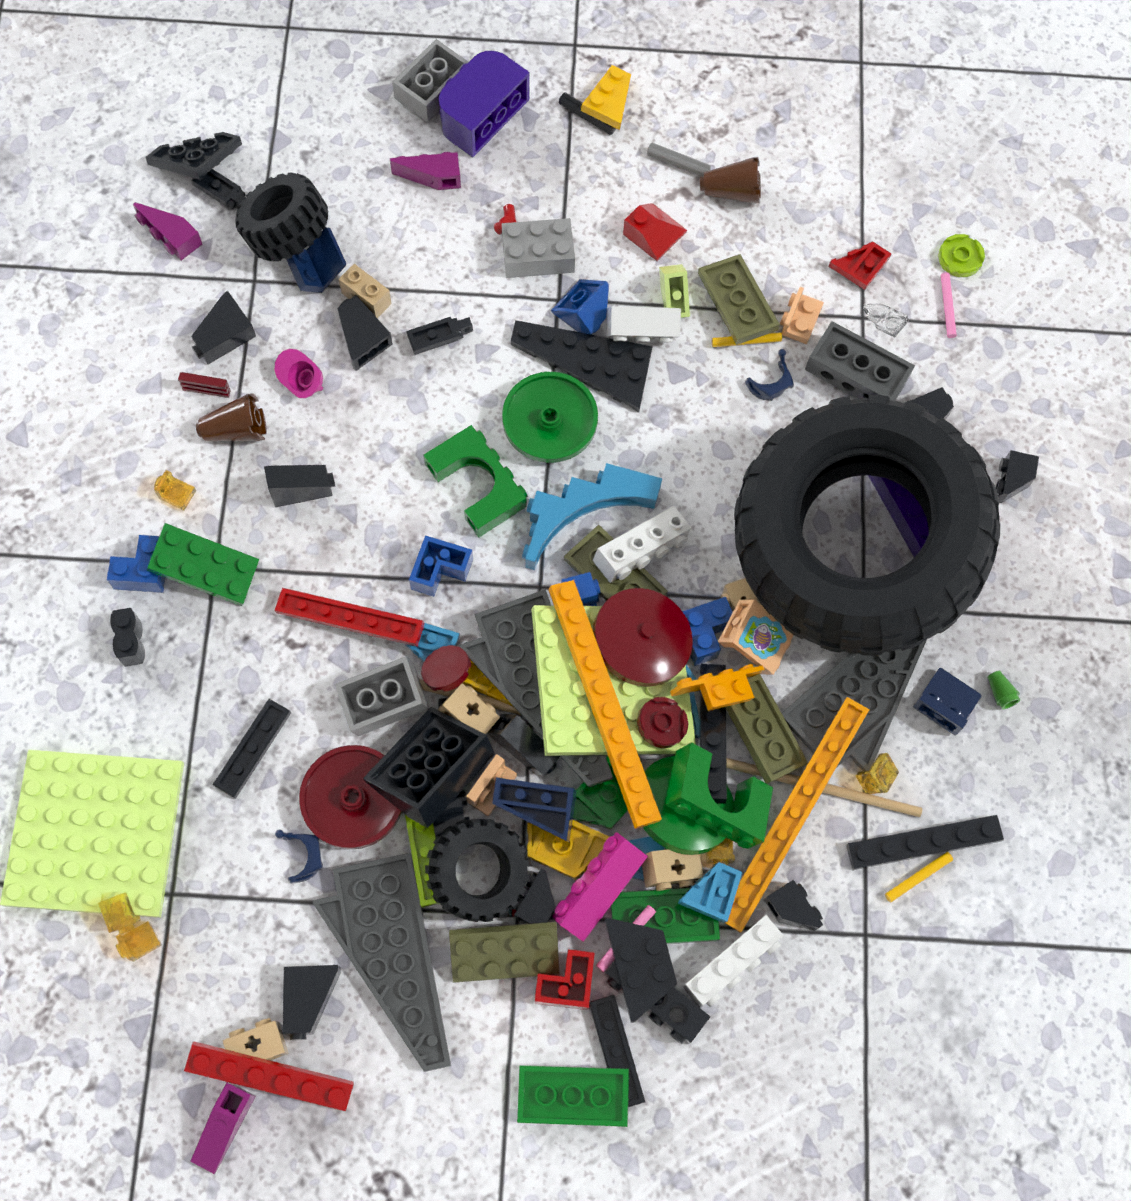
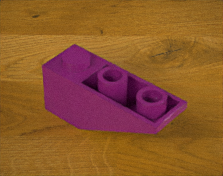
[390,152,461,190]
[133,202,203,261]
[190,1082,256,1174]

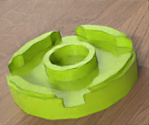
[938,234,985,277]

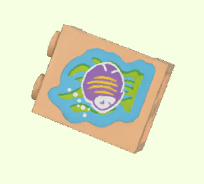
[718,599,794,675]

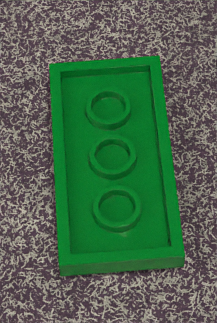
[146,523,259,606]
[611,888,720,944]
[517,1065,629,1127]

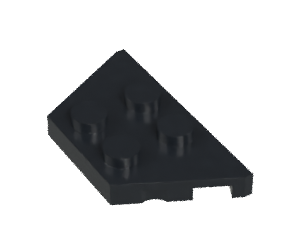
[604,918,677,1023]

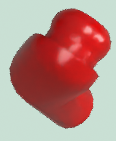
[494,204,516,235]

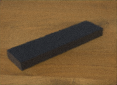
[212,699,291,799]
[589,995,645,1107]

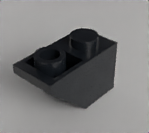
[995,450,1039,503]
[514,868,556,924]
[764,879,823,931]

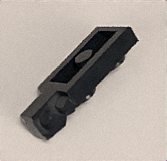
[191,169,246,209]
[406,317,473,355]

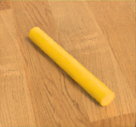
[711,332,782,347]
[885,852,953,903]

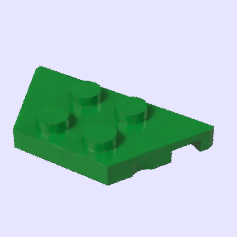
[573,756,628,830]

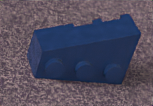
[492,778,577,842]

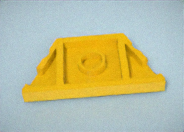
[527,820,609,880]

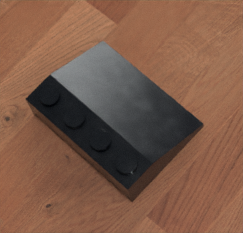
[363,707,495,828]

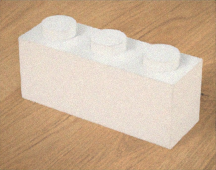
[606,306,681,343]

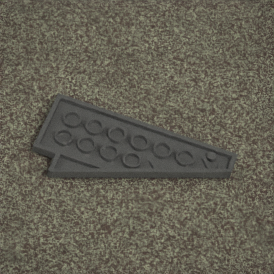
[460,589,613,787]
[782,639,927,774]
[313,853,451,1072]

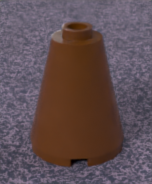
[700,157,761,204]
[196,393,267,441]

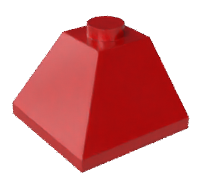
[623,203,687,261]

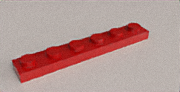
[274,588,425,647]
[184,1041,354,1111]

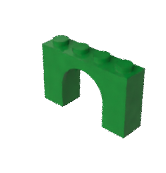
[423,425,528,538]
[665,742,773,849]

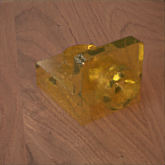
[154,470,196,510]
[856,753,899,794]
[706,838,735,866]
[98,892,141,935]
[115,921,162,962]

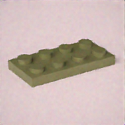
[698,254,780,345]
[564,525,668,601]
[725,674,808,784]
[449,922,560,983]

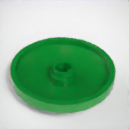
[502,372,598,463]
[643,756,734,855]

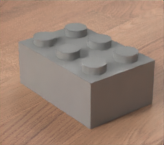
[392,39,468,122]
[502,218,575,278]
[335,656,429,736]

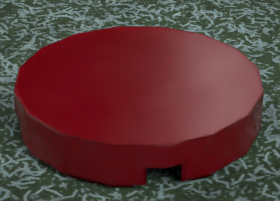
[421,645,471,692]
[637,697,689,749]

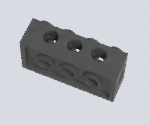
[805,321,915,401]

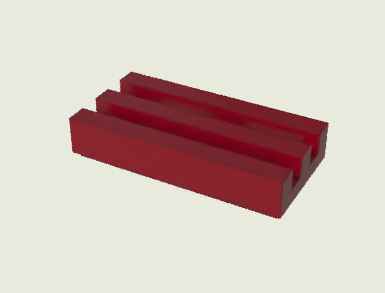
[178,372,231,398]

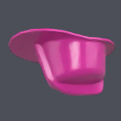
[274,348,323,398]

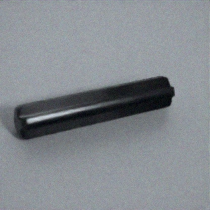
[559,92,616,135]

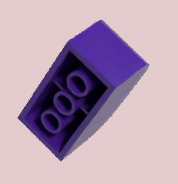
[439,51,530,158]

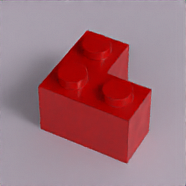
[534,949,595,1010]

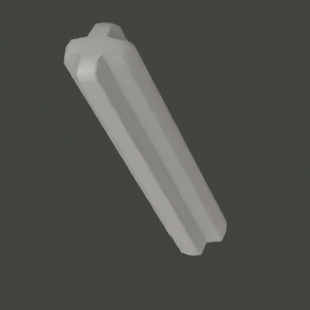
[647,143,711,177]

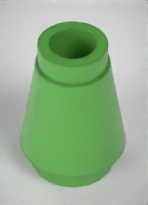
[987,670,1020,709]

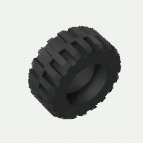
[235,172,329,261]
[425,819,531,922]

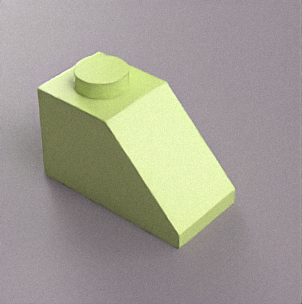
[659,264,690,318]

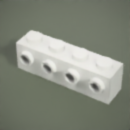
[593,506,692,583]
[683,915,784,1008]

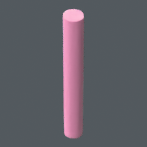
[940,273,957,338]
[596,905,656,973]

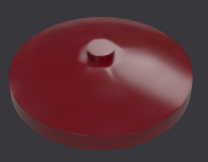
[593,588,693,687]
[299,745,402,850]

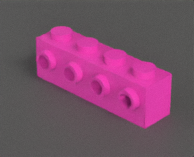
[552,832,648,942]

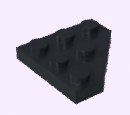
[145,132,242,179]

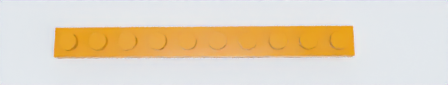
[548,580,662,829]
[725,697,870,933]

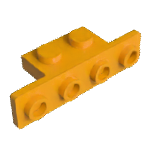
[670,664,765,711]

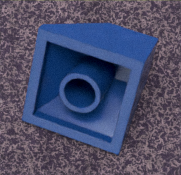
[551,279,609,334]

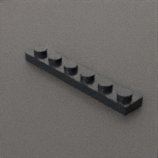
[700,663,727,804]
[846,815,1004,870]

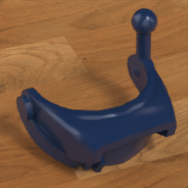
[745,349,794,401]
[275,829,323,884]

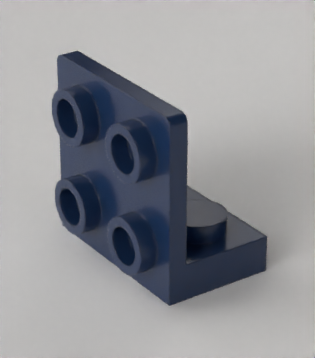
[286,227,346,293]
[913,668,982,736]

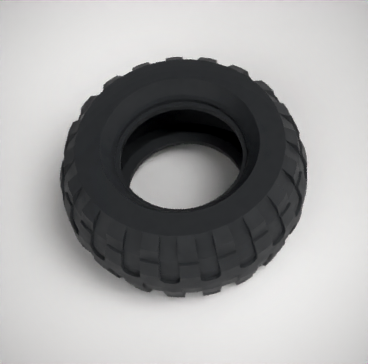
[734,395,1000,656]

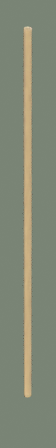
[419,679,922,818]

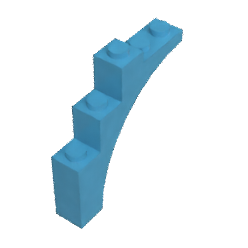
[522,463,662,570]

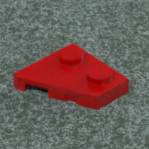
[828,241,892,290]

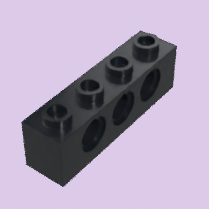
[605,961,710,1044]

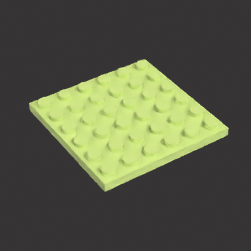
[531,605,696,756]
[0,750,184,918]

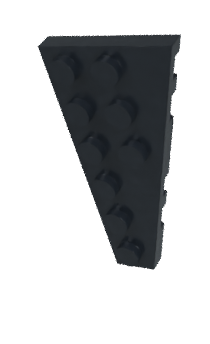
[511,320,653,412]

